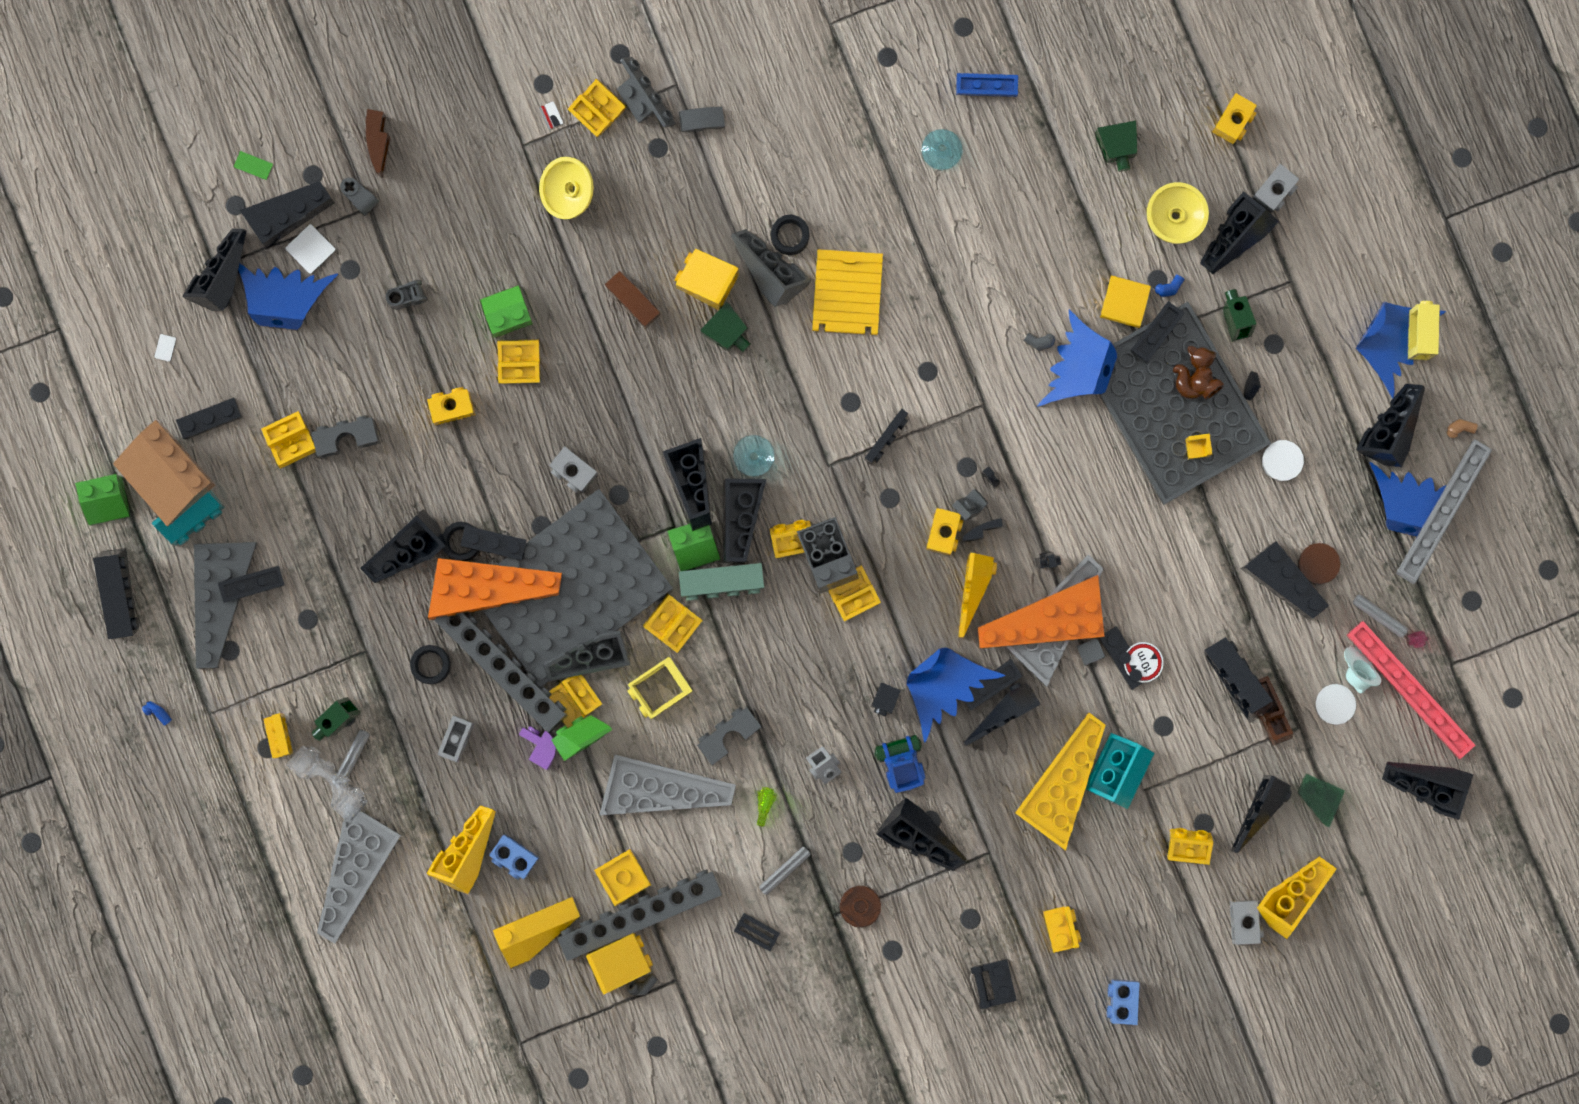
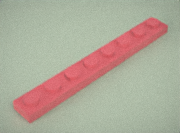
[1346,621,1476,759]

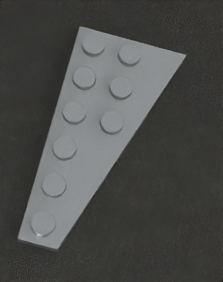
[1005,554,1103,687]
[599,755,736,816]
[317,803,402,944]

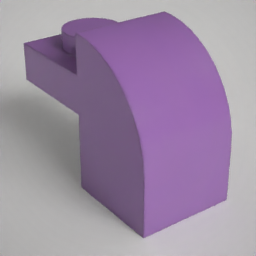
[519,726,557,770]

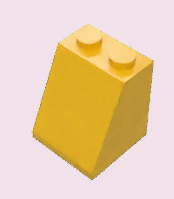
[674,249,739,311]
[586,933,653,995]

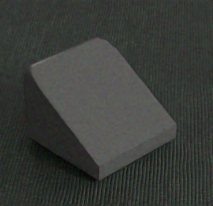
[1076,638,1105,665]

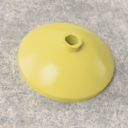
[539,157,594,219]
[1147,182,1209,244]

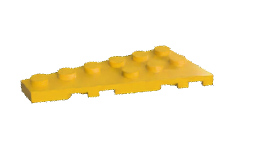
[1015,712,1106,851]

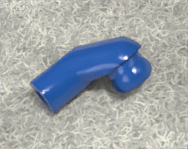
[1155,275,1185,297]
[142,701,172,726]

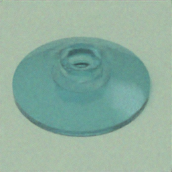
[921,129,962,170]
[733,435,774,476]

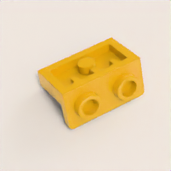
[769,520,811,558]
[264,713,293,758]
[1167,828,1213,865]
[1043,906,1081,953]

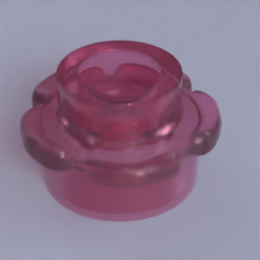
[1408,631,1429,648]

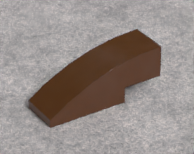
[366,109,390,177]
[604,271,660,329]
[1259,676,1293,746]

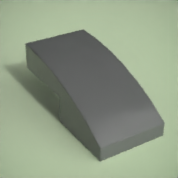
[679,106,725,132]

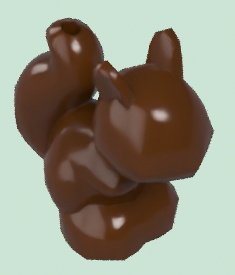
[1173,346,1224,399]

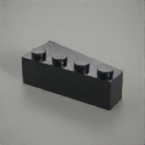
[240,181,335,248]
[93,548,139,639]
[1204,637,1273,723]

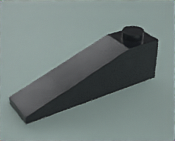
[182,228,247,311]
[1356,384,1425,468]
[360,509,447,583]
[1382,762,1474,820]
[1231,775,1291,853]

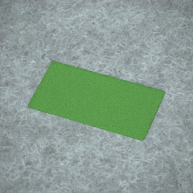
[234,151,273,180]

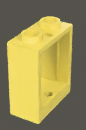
[1408,301,1440,360]
[627,657,693,719]

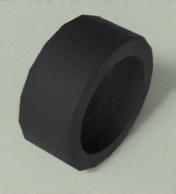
[771,214,810,256]
[442,521,479,561]
[410,645,451,685]

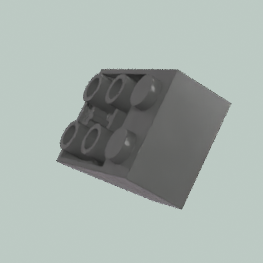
[797,517,859,594]

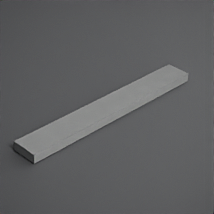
[1396,439,1492,584]

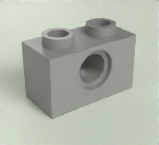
[1252,164,1299,213]
[549,446,598,493]
[437,716,475,762]
[1230,900,1264,945]

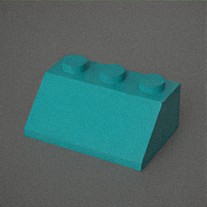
[152,490,225,546]
[1086,733,1155,809]

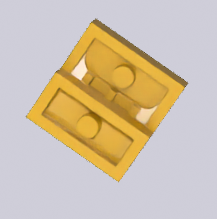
[568,79,627,137]
[1100,275,1151,328]
[497,339,540,384]
[261,411,316,469]
[828,565,881,621]
[643,594,703,653]
[549,675,602,728]

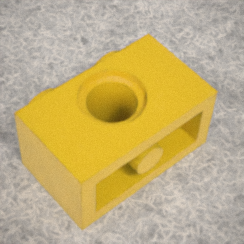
[1212,93,1257,144]
[427,387,475,426]
[926,508,963,556]

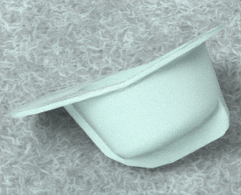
[1344,646,1381,693]

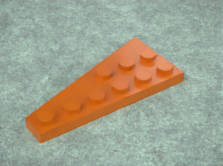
[428,558,562,620]
[977,575,1104,649]

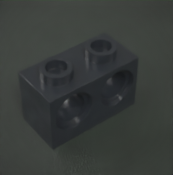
[871,683,901,716]

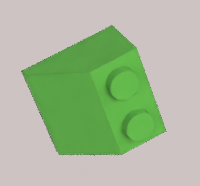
[480,285,533,338]
[75,474,130,526]
[667,524,720,571]
[551,715,612,761]

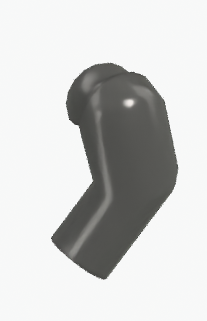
[1023,332,1055,351]
[627,974,658,996]

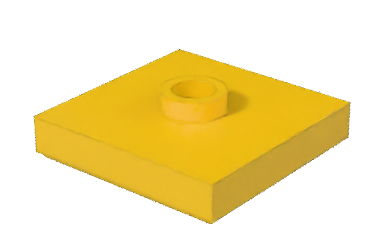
[594,849,651,906]

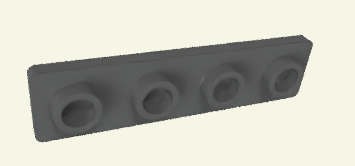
[617,57,676,128]

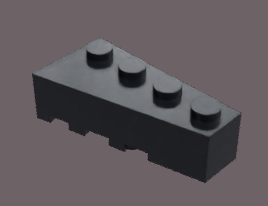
[662,438,712,531]
[723,478,767,564]
[1240,541,1329,620]

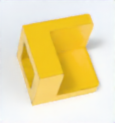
[1185,434,1212,460]

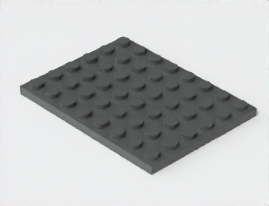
[1099,302,1271,505]
[483,489,673,688]

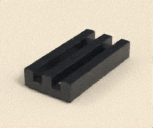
[734,913,780,951]

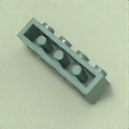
[679,563,764,601]

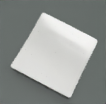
[285,224,336,274]

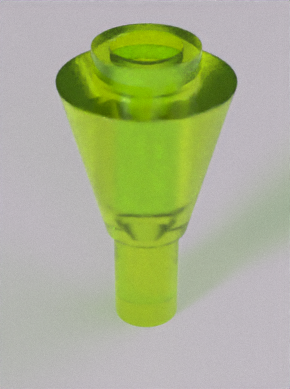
[756,787,777,827]

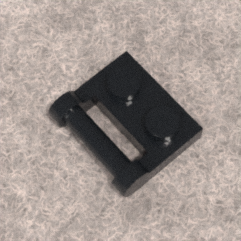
[970,959,1017,1009]

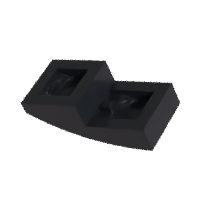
[961,518,1003,543]

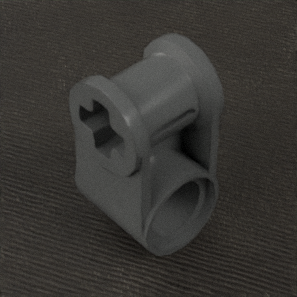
[340,177,379,216]
[386,280,427,310]

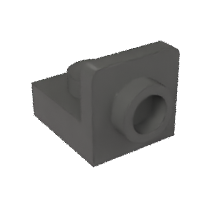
[952,489,988,520]

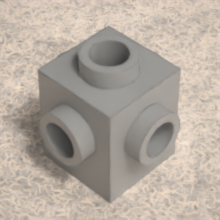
[806,746,841,785]

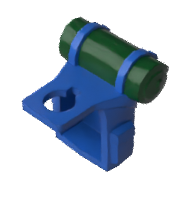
[874,735,926,793]

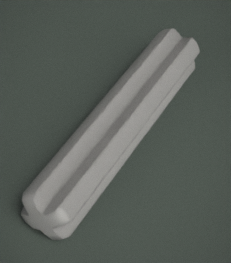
[1353,595,1408,637]
[333,730,370,788]
[759,847,810,895]

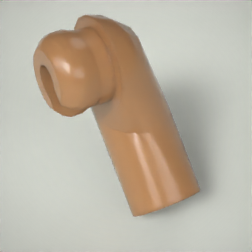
[1447,419,1478,438]

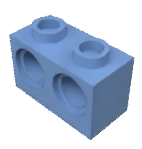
[489,834,539,880]
[1106,979,1140,1025]

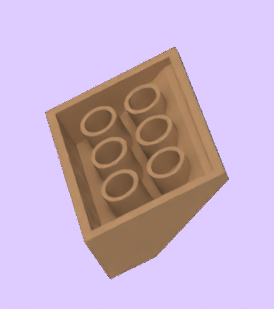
[113,420,215,526]

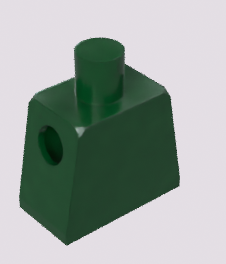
[1095,120,1137,172]
[1223,289,1256,342]
[700,302,751,353]
[311,697,361,741]

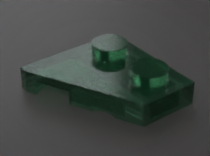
[1297,774,1345,828]

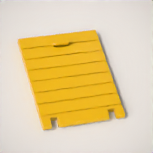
[812,249,883,335]

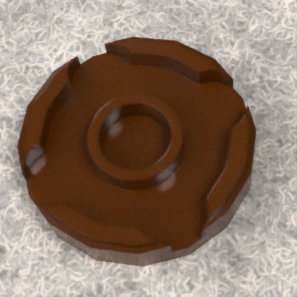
[1298,543,1341,585]
[839,885,881,927]

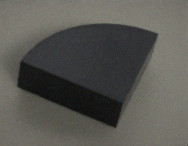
[1244,371,1261,401]
[982,466,1000,489]

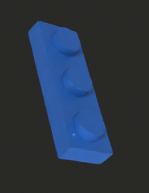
[956,73,1018,97]

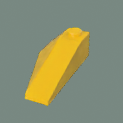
[958,553,997,638]
[427,806,496,894]
[1257,856,1337,939]
[493,897,580,968]

